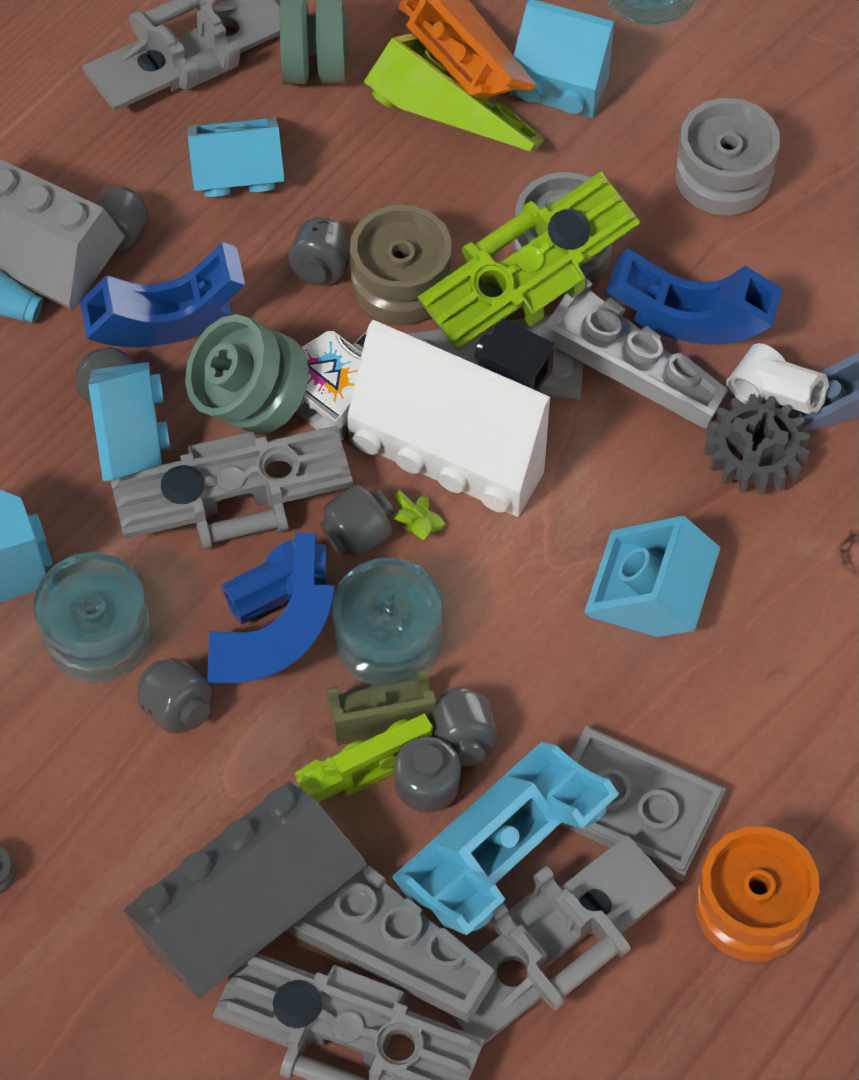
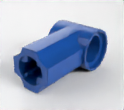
[221,539,328,625]

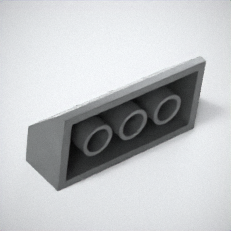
[123,781,367,999]

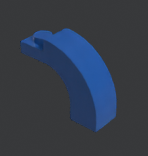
[80,242,245,348]
[606,248,783,344]
[207,533,335,683]

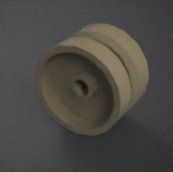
[350,204,452,325]

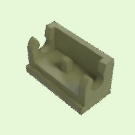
[327,669,436,746]

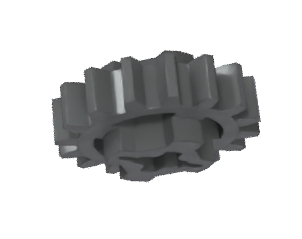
[704,394,811,495]

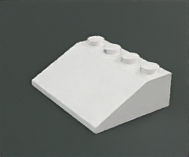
[347,320,550,517]

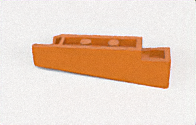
[398,0,537,99]

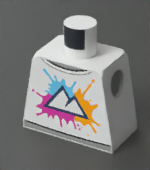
[295,331,367,442]

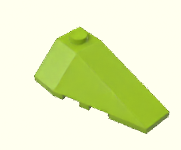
[364,33,545,151]

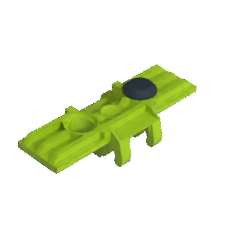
[418,171,641,351]

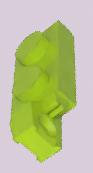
[295,713,434,802]

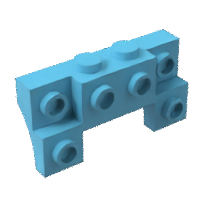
[392,742,619,935]

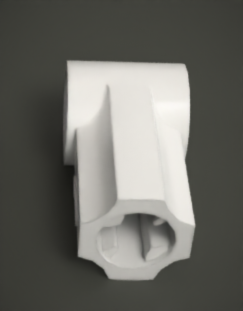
[726,343,829,414]

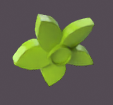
[394,490,446,540]

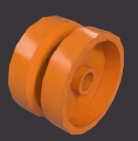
[695,826,820,962]

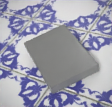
[560,726,726,882]

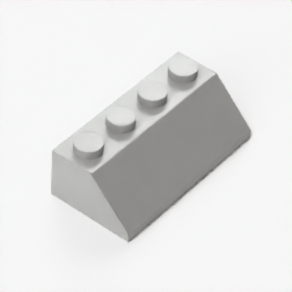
[0,159,125,311]

